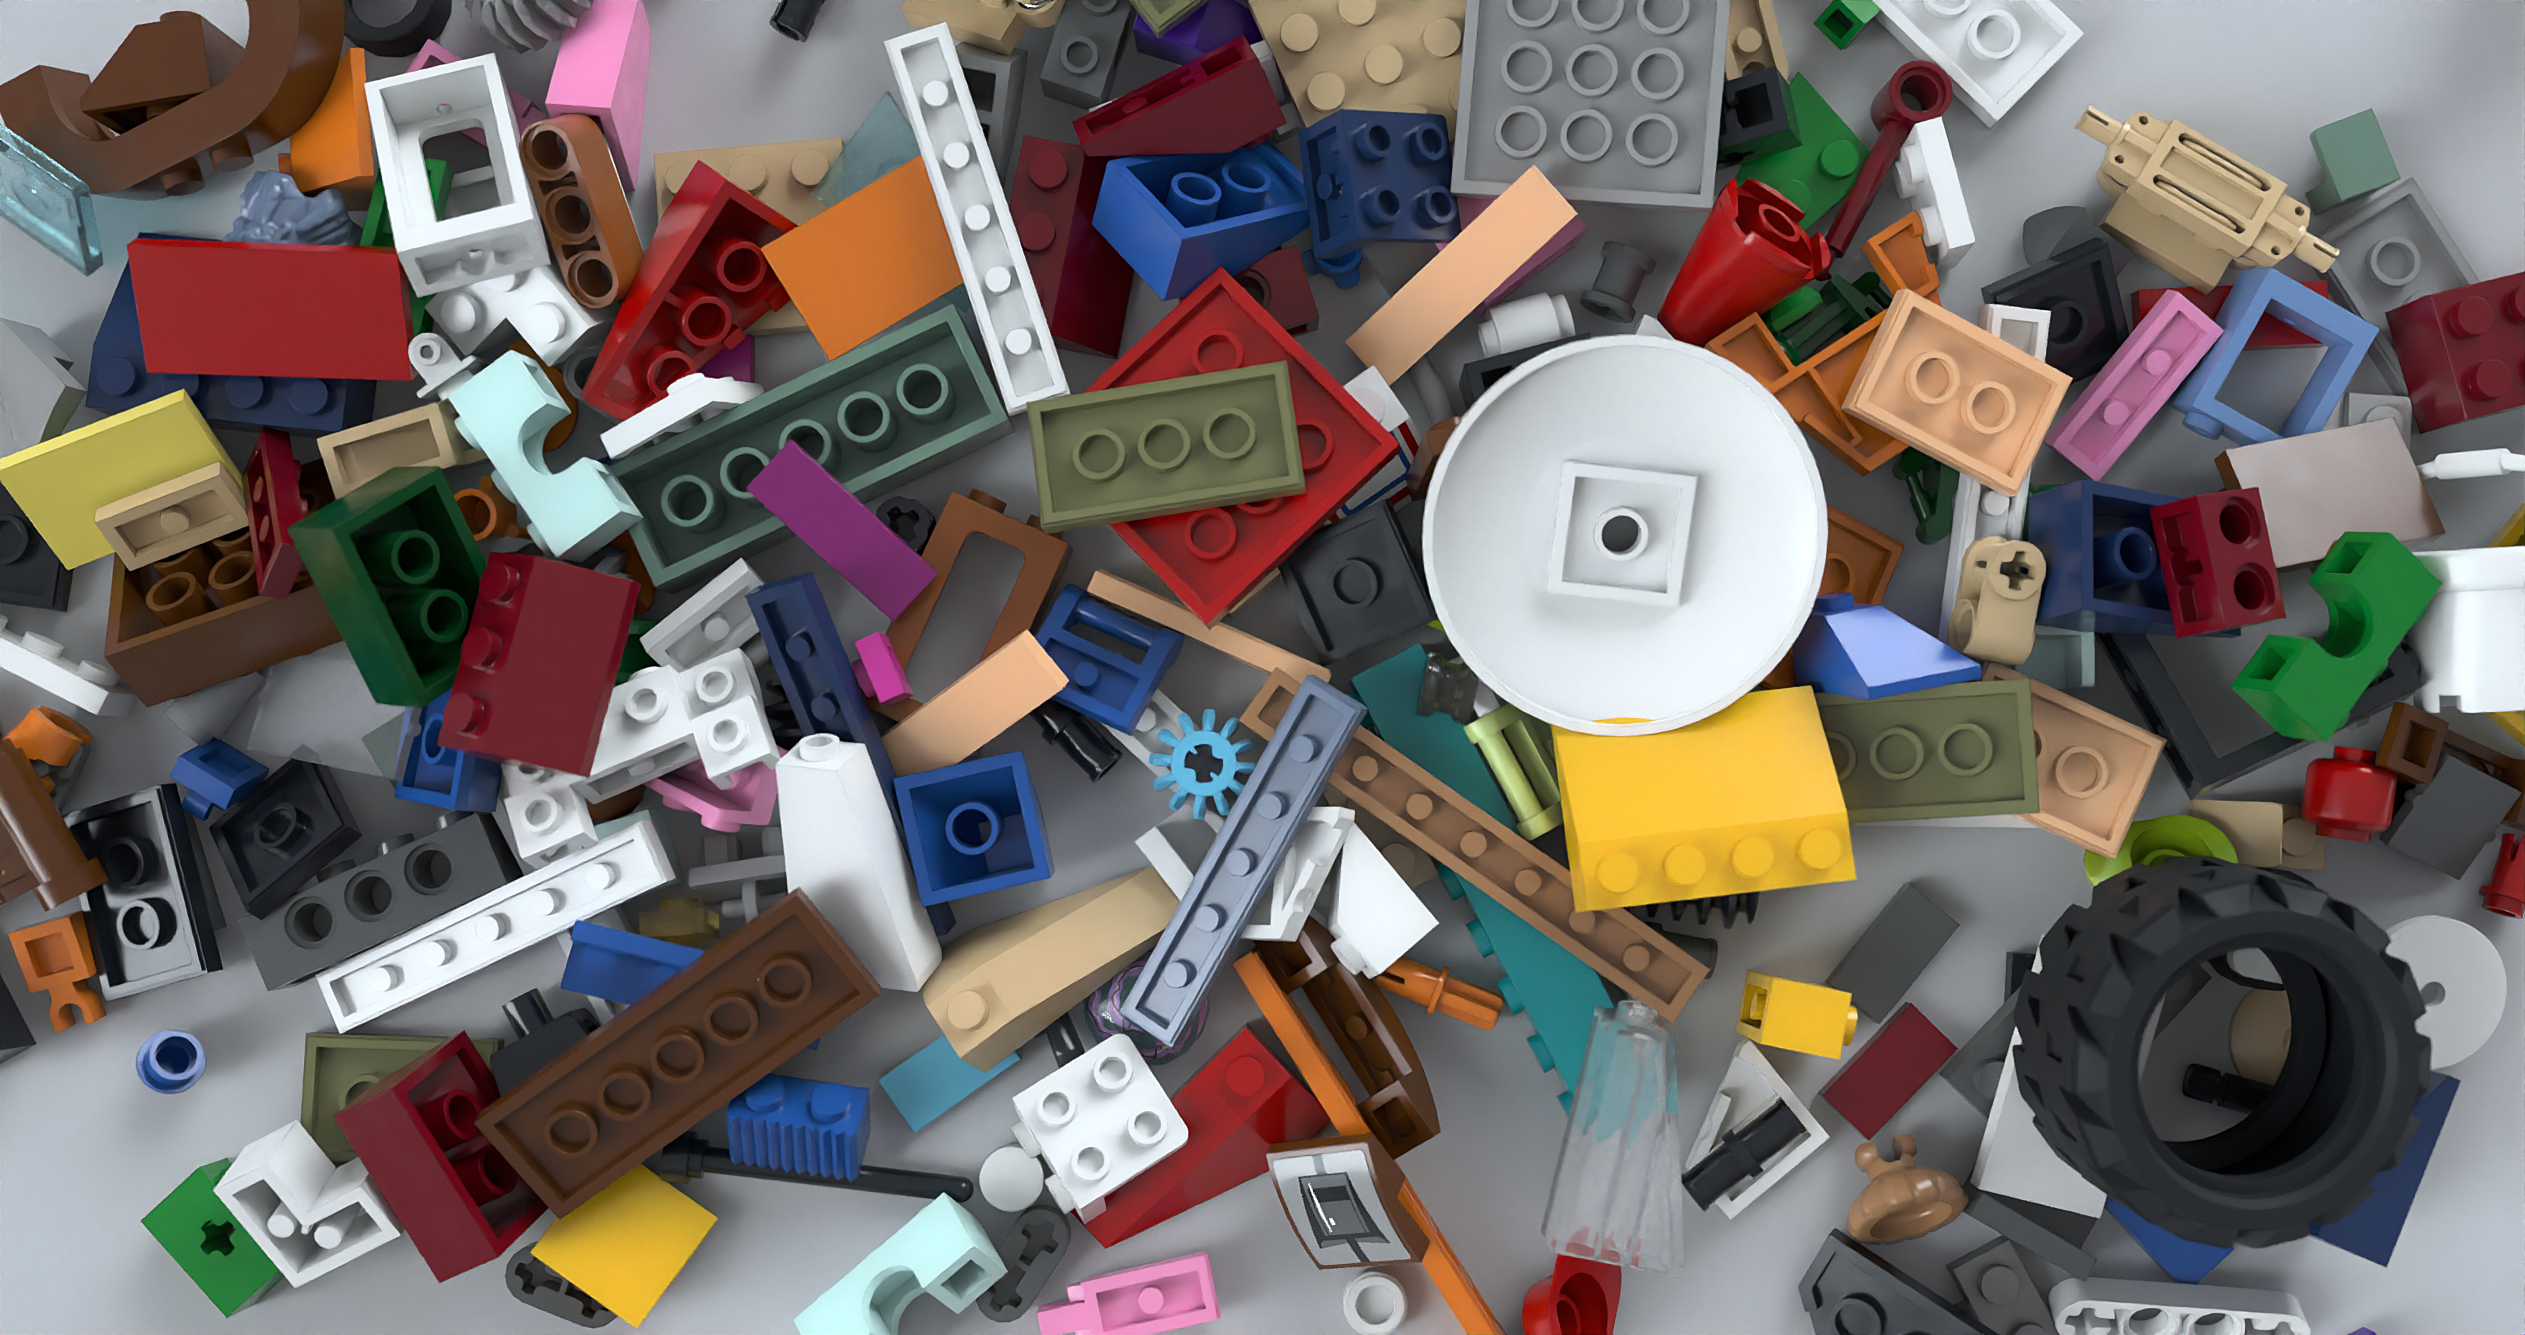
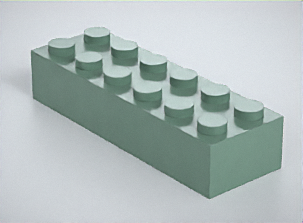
[609,304,1016,594]

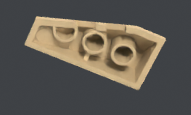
[921,866,1181,1073]

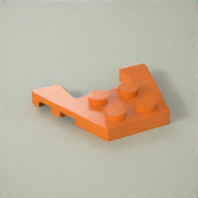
[1703,210,1942,477]

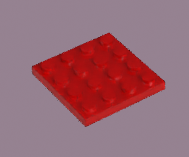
[1030,266,1401,630]

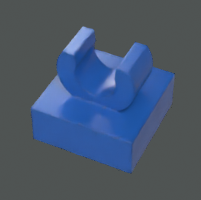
[170,737,269,821]

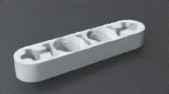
[2048,1277,2311,1335]

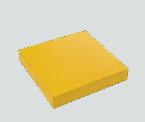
[530,1163,718,1330]

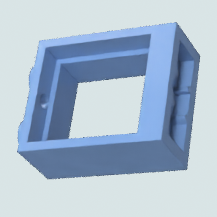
[2166,267,2380,447]

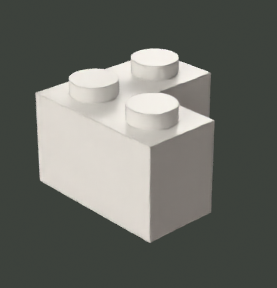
[424,216,621,367]
[213,1120,405,1288]

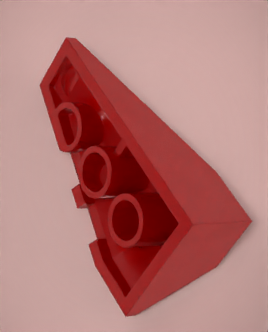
[580,159,799,422]

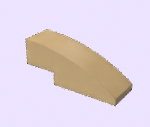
[316,401,545,500]

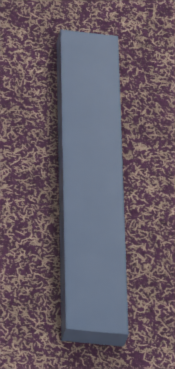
[1120,675,1369,1048]

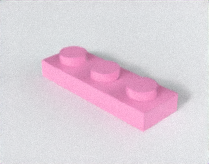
[2042,289,2224,482]

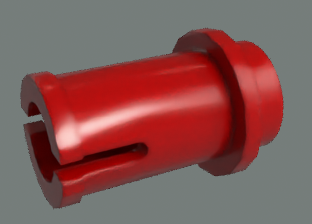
[2479,833,2525,919]

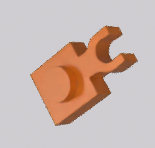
[8,911,107,1033]

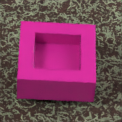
[852,632,914,706]

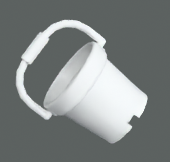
[2405,448,2525,713]

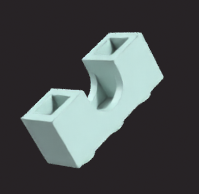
[447,350,643,563]
[793,1192,1008,1335]

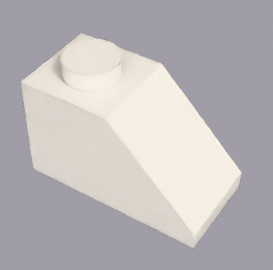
[1327,822,1439,979]

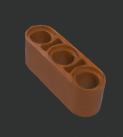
[519,113,645,308]

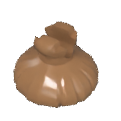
[1847,1134,1969,1245]

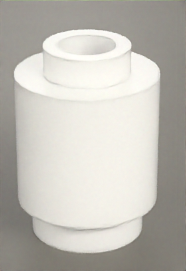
[1477,292,1575,358]

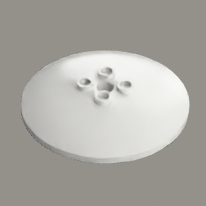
[1422,334,1828,736]

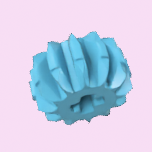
[1149,709,1257,820]

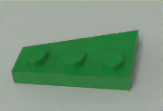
[1735,71,1870,231]

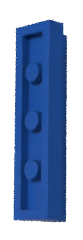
[560,920,820,1050]

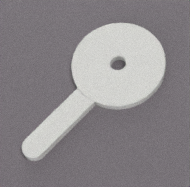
[2227,915,2507,1070]

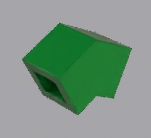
[1813,0,1881,50]

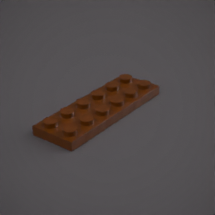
[474,886,880,1220]

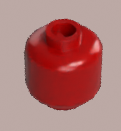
[2301,746,2397,843]

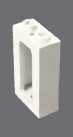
[364,53,551,297]

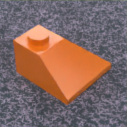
[278,48,375,211]

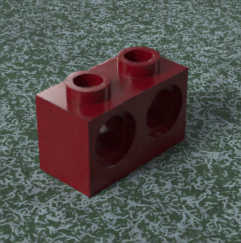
[2149,487,2287,639]

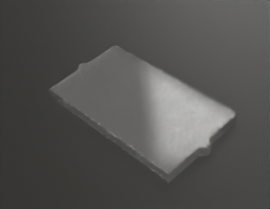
[247,654,422,782]

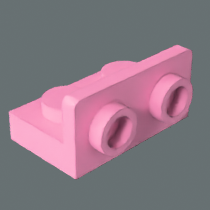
[643,746,788,833]

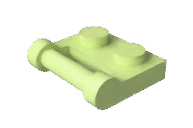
[1463,703,1564,842]

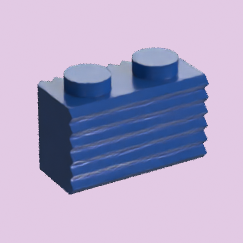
[726,1073,871,1182]

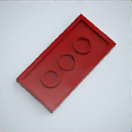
[126,239,418,381]

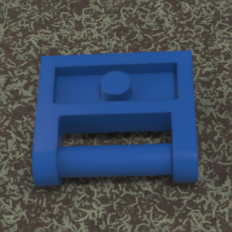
[1035,583,1184,736]

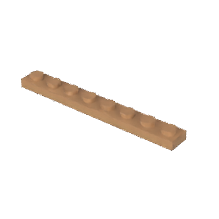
[1239,667,1710,1024]

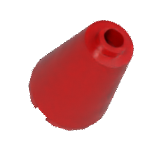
[1657,178,1831,349]

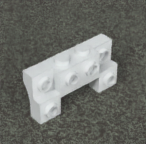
[501,647,781,870]

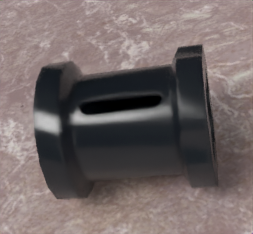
[876,496,937,556]

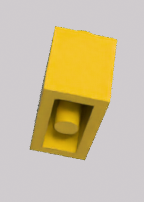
[1735,970,1857,1060]

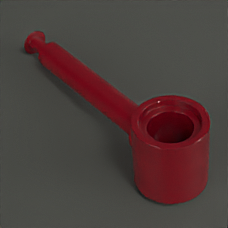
[1815,60,1953,282]

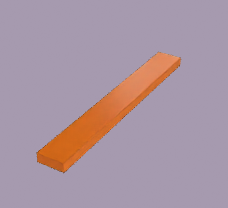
[1232,946,1507,1335]

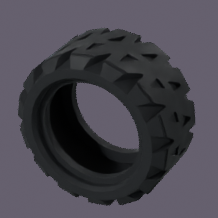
[2012,856,2432,1249]

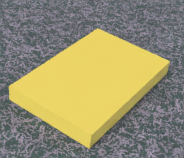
[0,389,245,570]

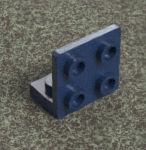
[1298,109,1462,259]

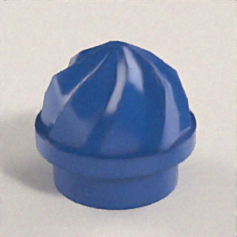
[136,1030,206,1094]

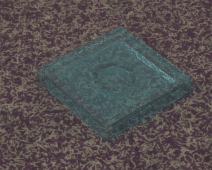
[0,123,104,277]

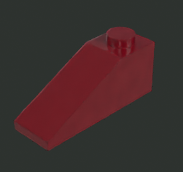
[1072,35,1287,157]

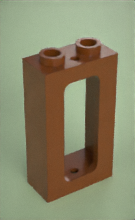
[860,488,1074,756]

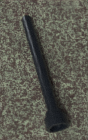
[660,1131,974,1203]

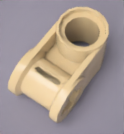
[1947,536,2046,666]

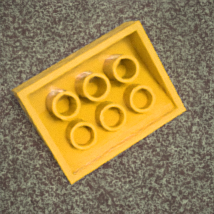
[1551,685,1856,913]

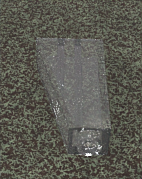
[1541,1000,1685,1278]

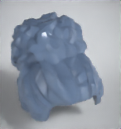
[222,170,363,246]

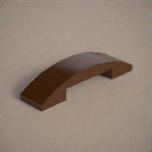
[2376,701,2525,832]
[1252,915,1441,1160]

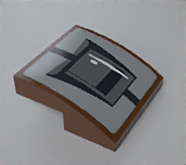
[1266,1132,1430,1270]

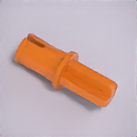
[1375,956,1504,1030]

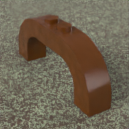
[0,0,345,201]

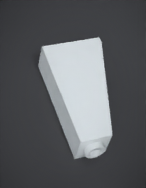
[775,734,942,992]

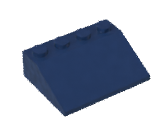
[85,232,377,439]

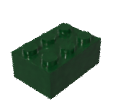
[286,466,487,708]

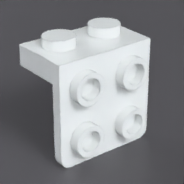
[1011,1034,1189,1224]

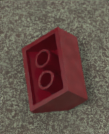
[1009,135,1135,360]
[437,551,641,778]
[333,1030,549,1283]

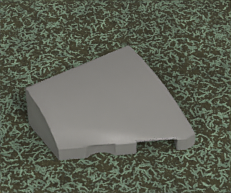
[0,317,87,452]

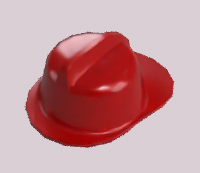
[1521,1224,1622,1335]

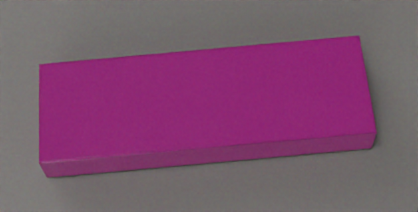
[746,439,938,622]

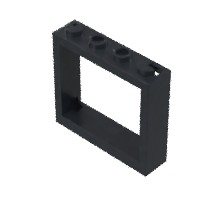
[2094,488,2424,801]

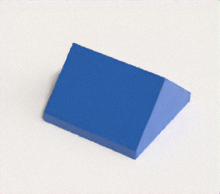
[394,688,503,812]

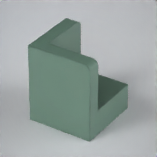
[2305,108,2401,216]

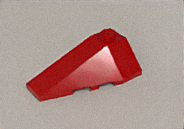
[1070,1023,1331,1249]

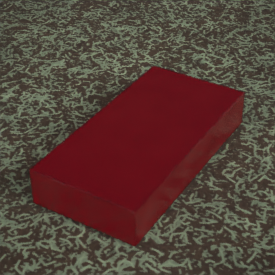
[1818,1002,1958,1141]

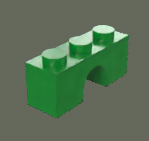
[2230,531,2442,743]

